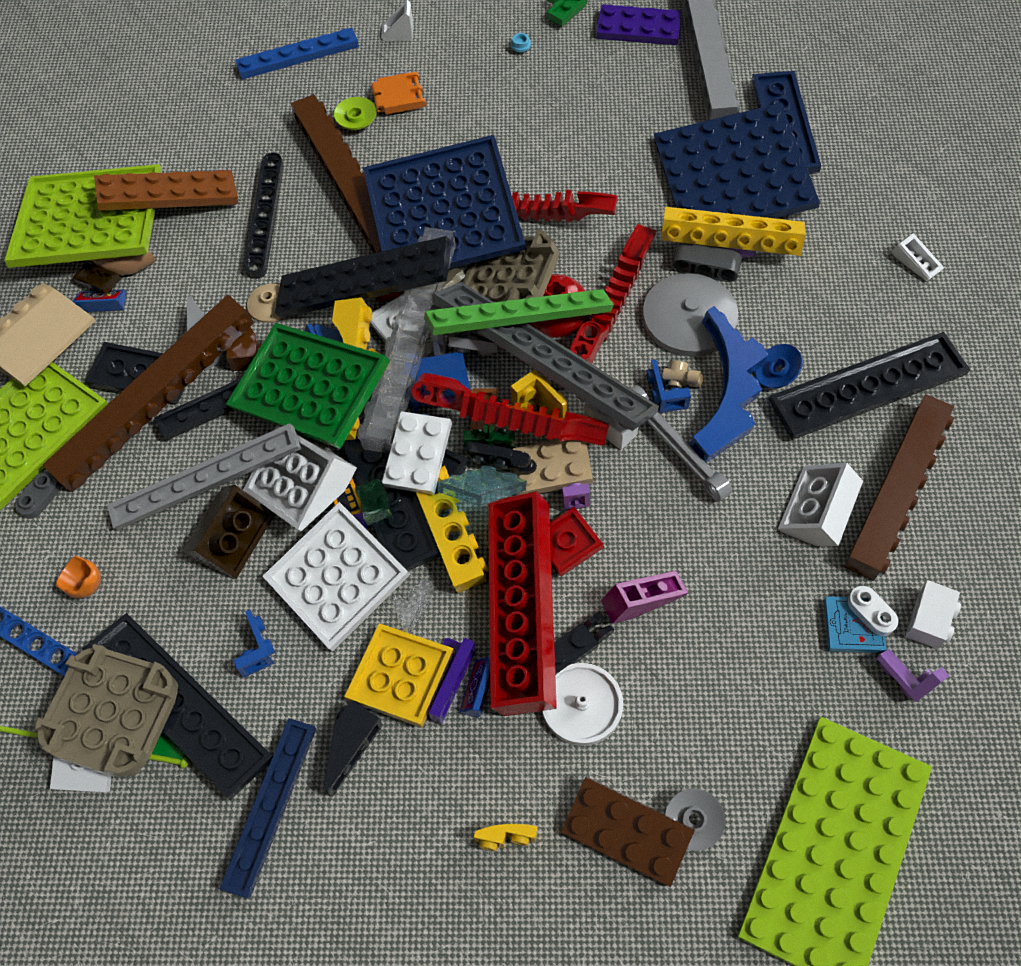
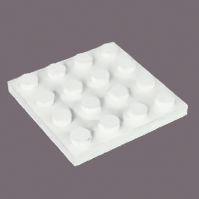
[263,502,411,651]

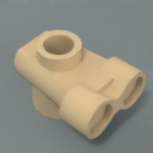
[662,360,703,388]

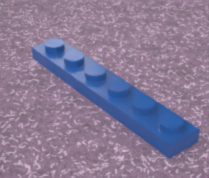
[235,27,359,79]

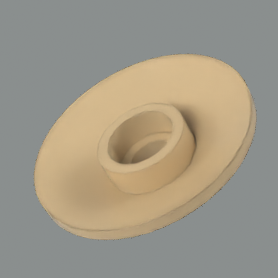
[247,284,283,323]

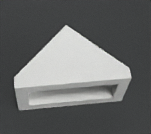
[381,0,413,41]

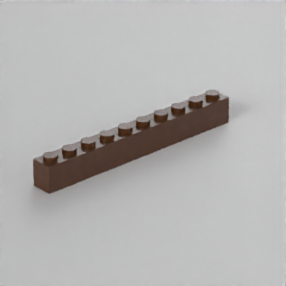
[291,94,382,253]
[43,294,255,492]

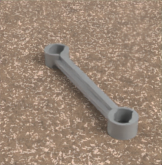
[631,385,733,502]

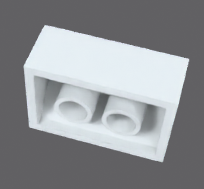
[778,463,863,546]

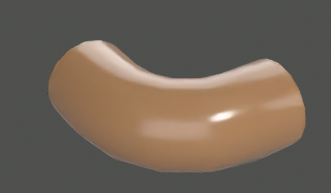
[92,250,155,276]

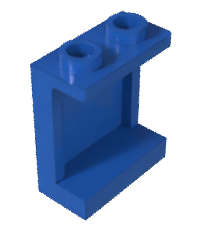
[402,352,470,414]

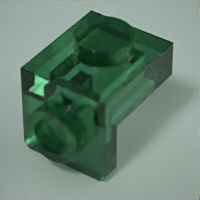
[355,479,392,525]

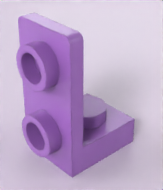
[561,483,590,510]
[877,649,949,702]

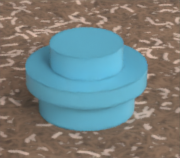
[511,33,531,53]

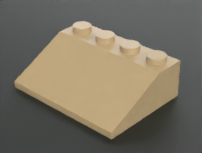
[0,283,96,386]

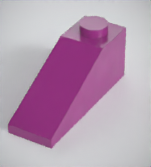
[600,571,689,624]

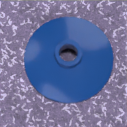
[755,344,803,389]

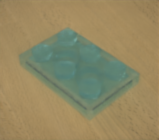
[437,466,527,506]

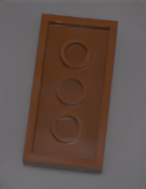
[561,776,695,887]

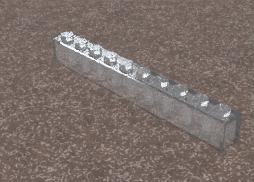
[357,227,456,454]

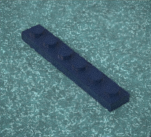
[219,718,316,900]

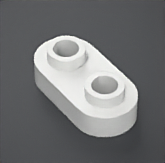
[848,586,898,636]

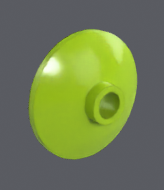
[334,97,376,130]

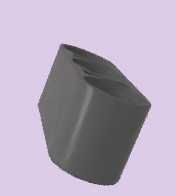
[671,243,742,282]

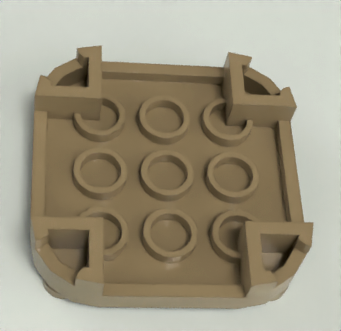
[463,230,559,302]
[34,645,178,777]

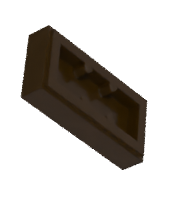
[72,263,121,295]

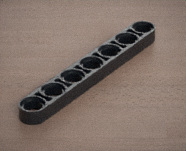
[244,152,284,279]

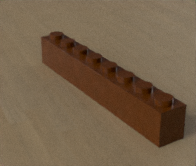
[844,394,955,581]

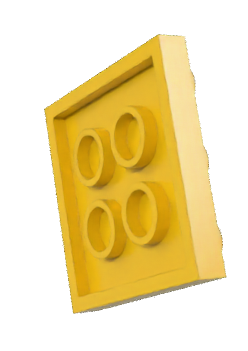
[344,623,455,728]

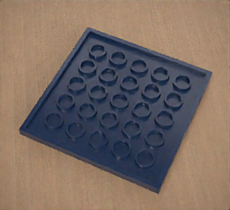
[654,103,820,218]
[363,135,526,269]

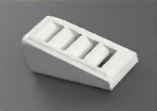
[891,233,944,281]

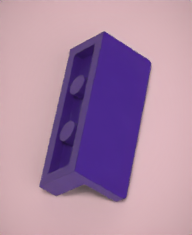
[426,638,476,725]

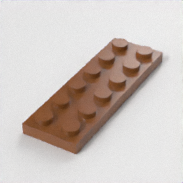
[94,170,238,211]

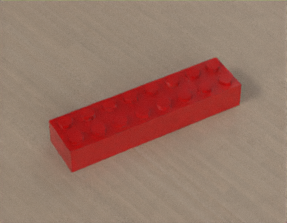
[488,491,557,716]

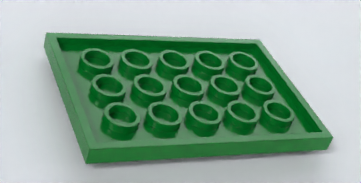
[226,323,390,448]

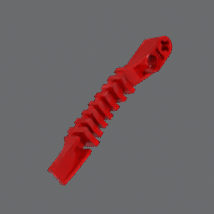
[512,190,618,222]
[570,224,657,364]
[412,373,609,446]

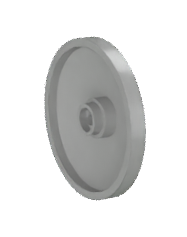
[642,274,738,357]

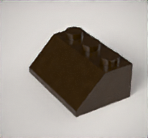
[182,485,275,579]

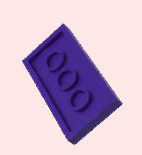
[596,4,681,46]

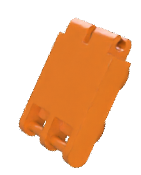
[371,72,426,114]

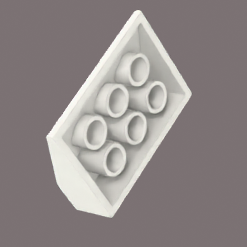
[243,425,356,531]

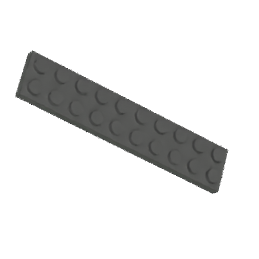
[431,282,659,431]

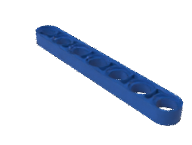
[0,606,78,677]

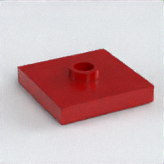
[550,507,605,577]

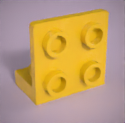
[511,369,567,418]

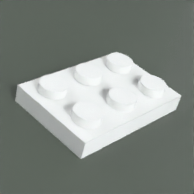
[382,411,452,495]

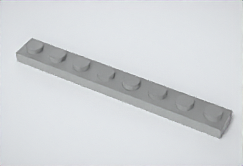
[107,423,301,530]

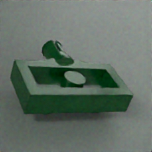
[464,424,515,449]

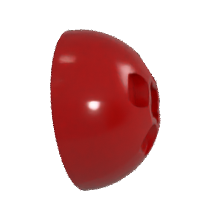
[528,274,590,338]

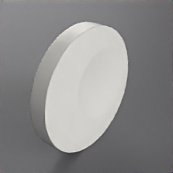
[542,663,623,746]

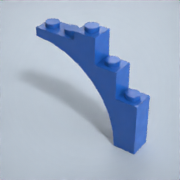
[689,306,769,463]

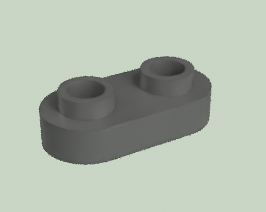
[15,472,61,519]

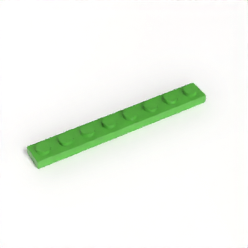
[424,289,614,335]

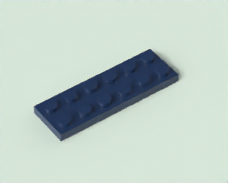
[751,71,821,173]

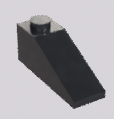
[323,700,383,797]

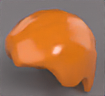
[56,555,101,599]

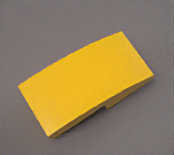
[474,824,538,852]

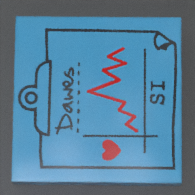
[824,596,887,653]

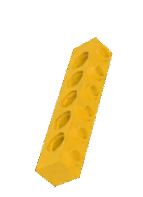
[661,207,806,256]
[416,466,489,593]

